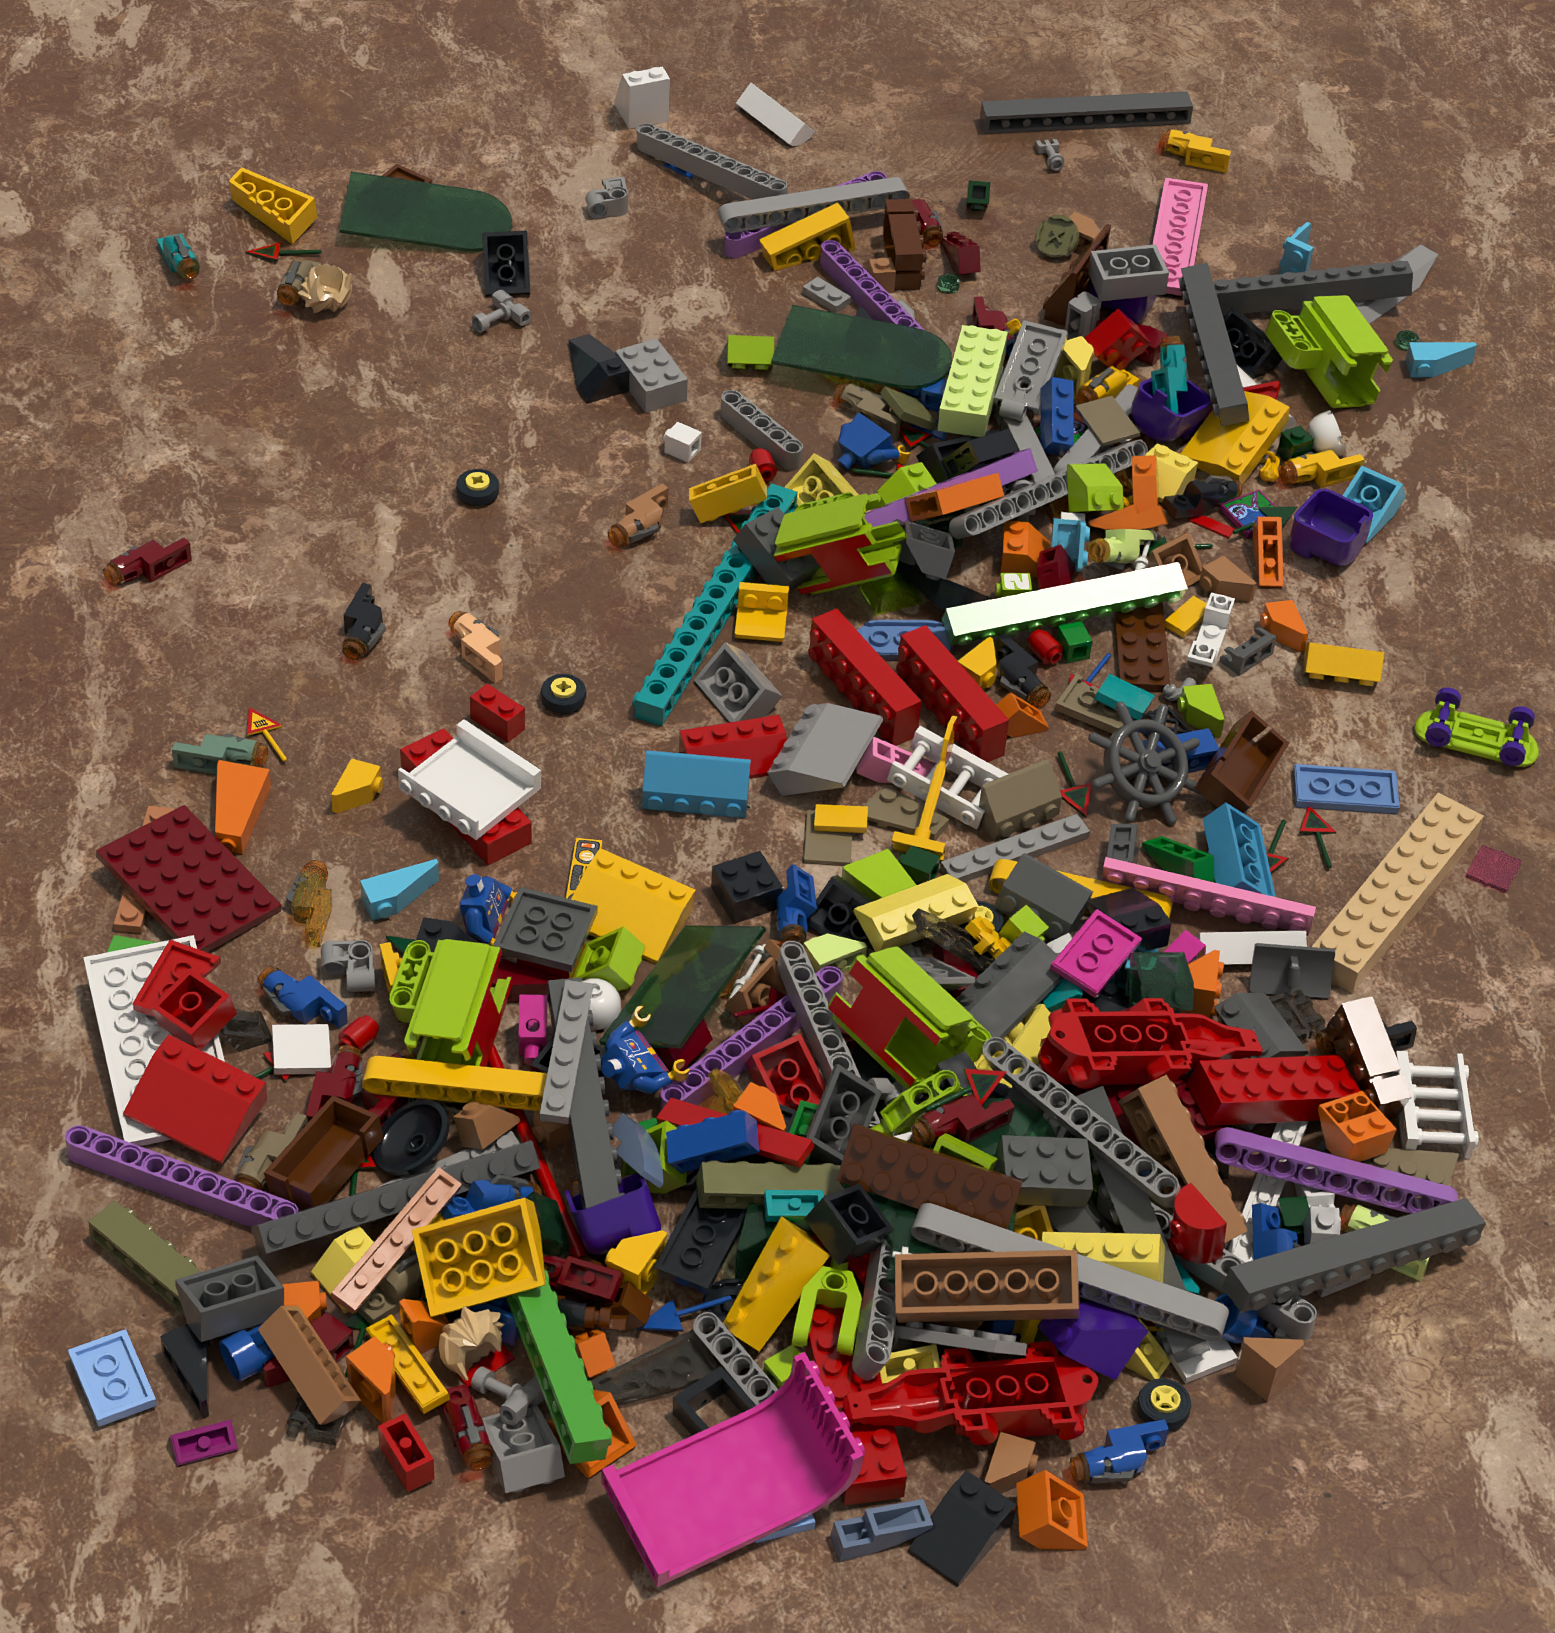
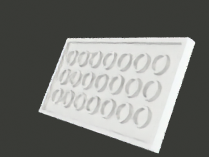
[83,935,225,1146]

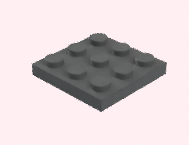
[493,887,598,972]

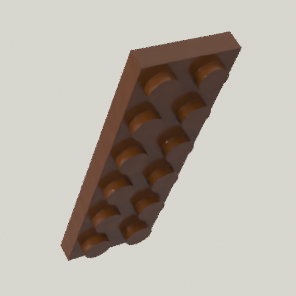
[1113,602,1170,692]
[836,1123,1023,1229]

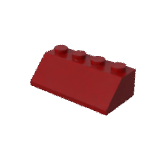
[679,715,787,779]

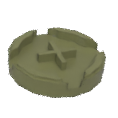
[1035,215,1079,259]

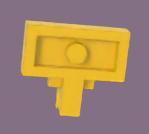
[965,916,1012,959]

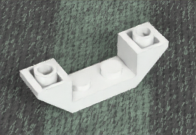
[1187,592,1235,668]

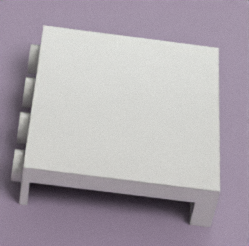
[398,719,541,840]

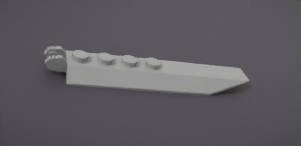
[1353,245,1438,325]

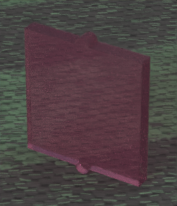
[1465,845,1522,893]

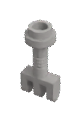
[1035,139,1064,171]

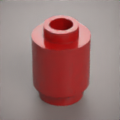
[749,448,777,482]
[1027,629,1063,665]
[338,1015,379,1055]

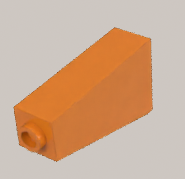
[905,473,1004,522]
[215,760,271,855]

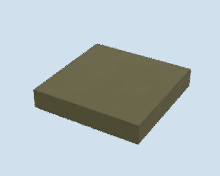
[880,386,938,431]

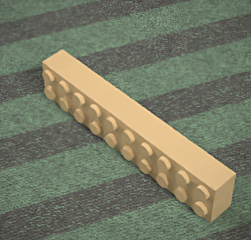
[1312,793,1484,994]

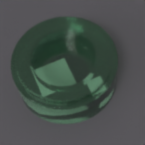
[937,274,960,294]
[1395,330,1419,351]

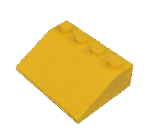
[1180,391,1290,490]
[571,848,696,964]
[412,1197,546,1317]

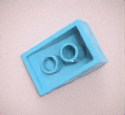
[1342,465,1406,543]

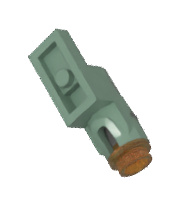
[172,734,268,775]

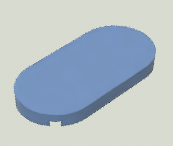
[857,620,954,661]

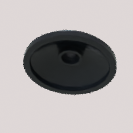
[373,1100,450,1176]

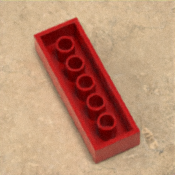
[808,608,921,746]
[896,625,1009,762]
[400,728,532,865]
[1186,1055,1361,1126]

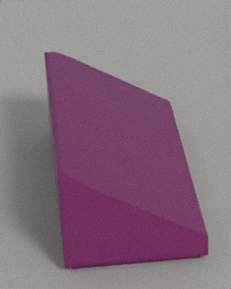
[170,1419,238,1466]

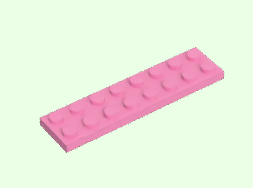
[1153,178,1208,296]
[1102,857,1316,935]

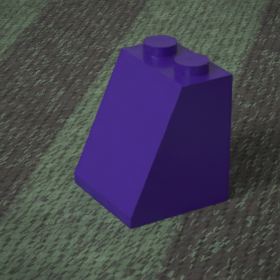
[1037,1301,1148,1380]

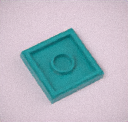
[1094,674,1155,720]

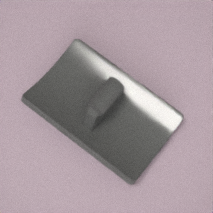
[1249,943,1335,999]

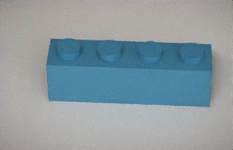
[642,750,751,818]
[1203,803,1276,897]

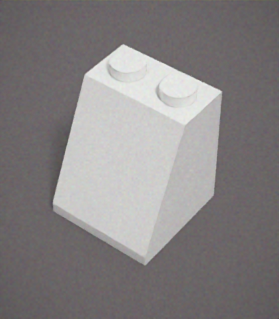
[614,67,670,129]

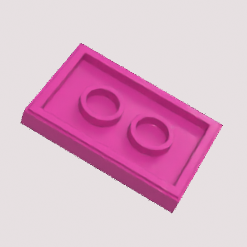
[1050,909,1142,998]

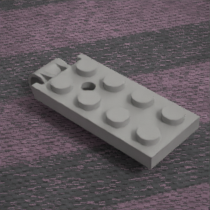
[994,320,1068,422]
[891,1322,1027,1356]

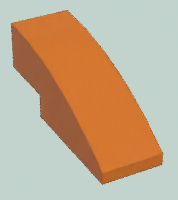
[1089,505,1168,530]

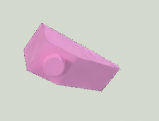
[857,737,936,783]

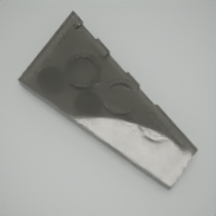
[912,908,996,972]
[590,1329,720,1406]

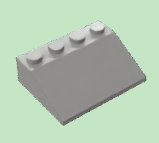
[768,703,883,796]

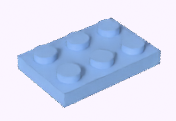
[68,1329,157,1427]

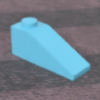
[1405,342,1477,377]
[360,859,439,921]

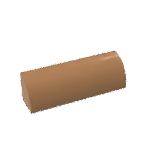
[258,1306,361,1425]

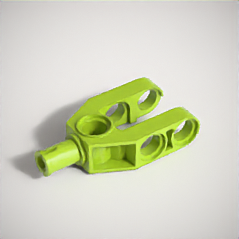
[870,1070,968,1136]
[792,1258,862,1356]

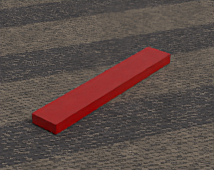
[656,1098,815,1168]

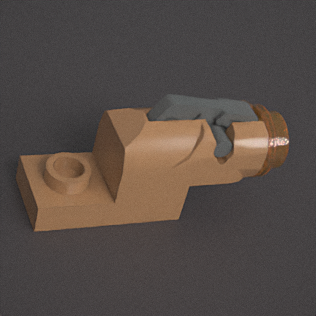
[607,483,669,547]

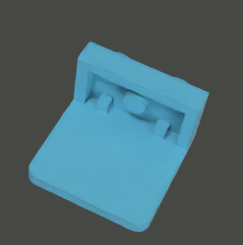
[1279,222,1314,274]
[1051,518,1090,571]

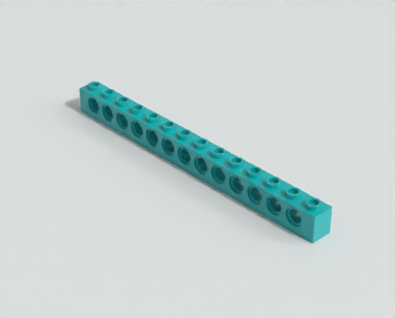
[632,483,798,727]

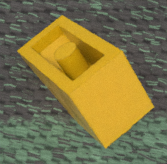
[958,636,996,690]
[331,759,384,813]

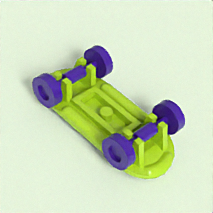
[1415,688,1539,767]

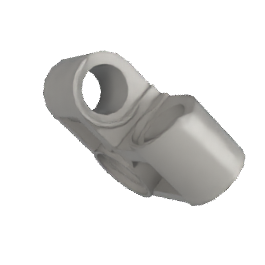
[585,177,628,219]
[321,940,375,992]

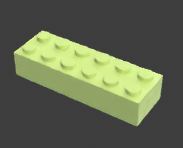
[938,325,1008,437]

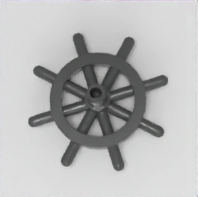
[1088,702,1201,825]

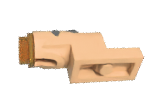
[448,611,503,683]

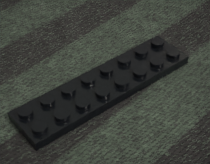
[653,1104,797,1295]

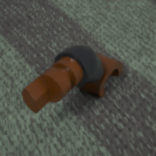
[557,1291,628,1332]

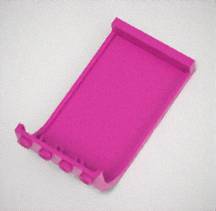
[601,1352,865,1587]

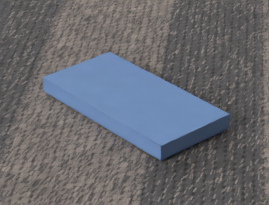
[1293,764,1400,814]

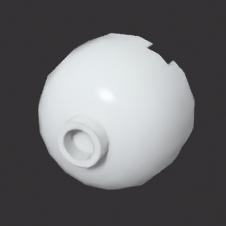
[1308,410,1346,457]
[582,978,621,1032]

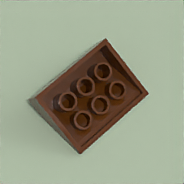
[1043,224,1111,326]

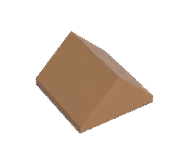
[1147,532,1203,587]
[724,957,786,1026]
[1235,1337,1304,1402]

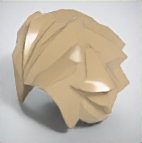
[297,263,352,313]
[438,1306,504,1381]

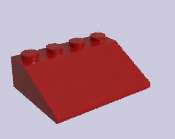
[123,1034,267,1165]

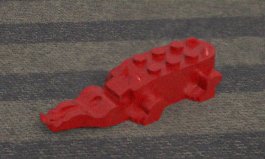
[1038,998,1263,1089]
[842,1341,1099,1445]

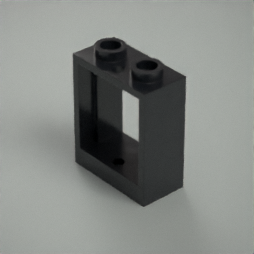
[941,429,1018,479]
[673,1366,757,1435]

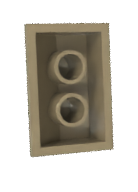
[979,759,1062,841]

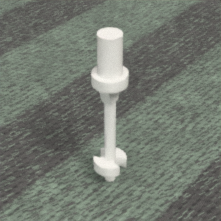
[1134,529,1157,571]
[728,944,770,1001]

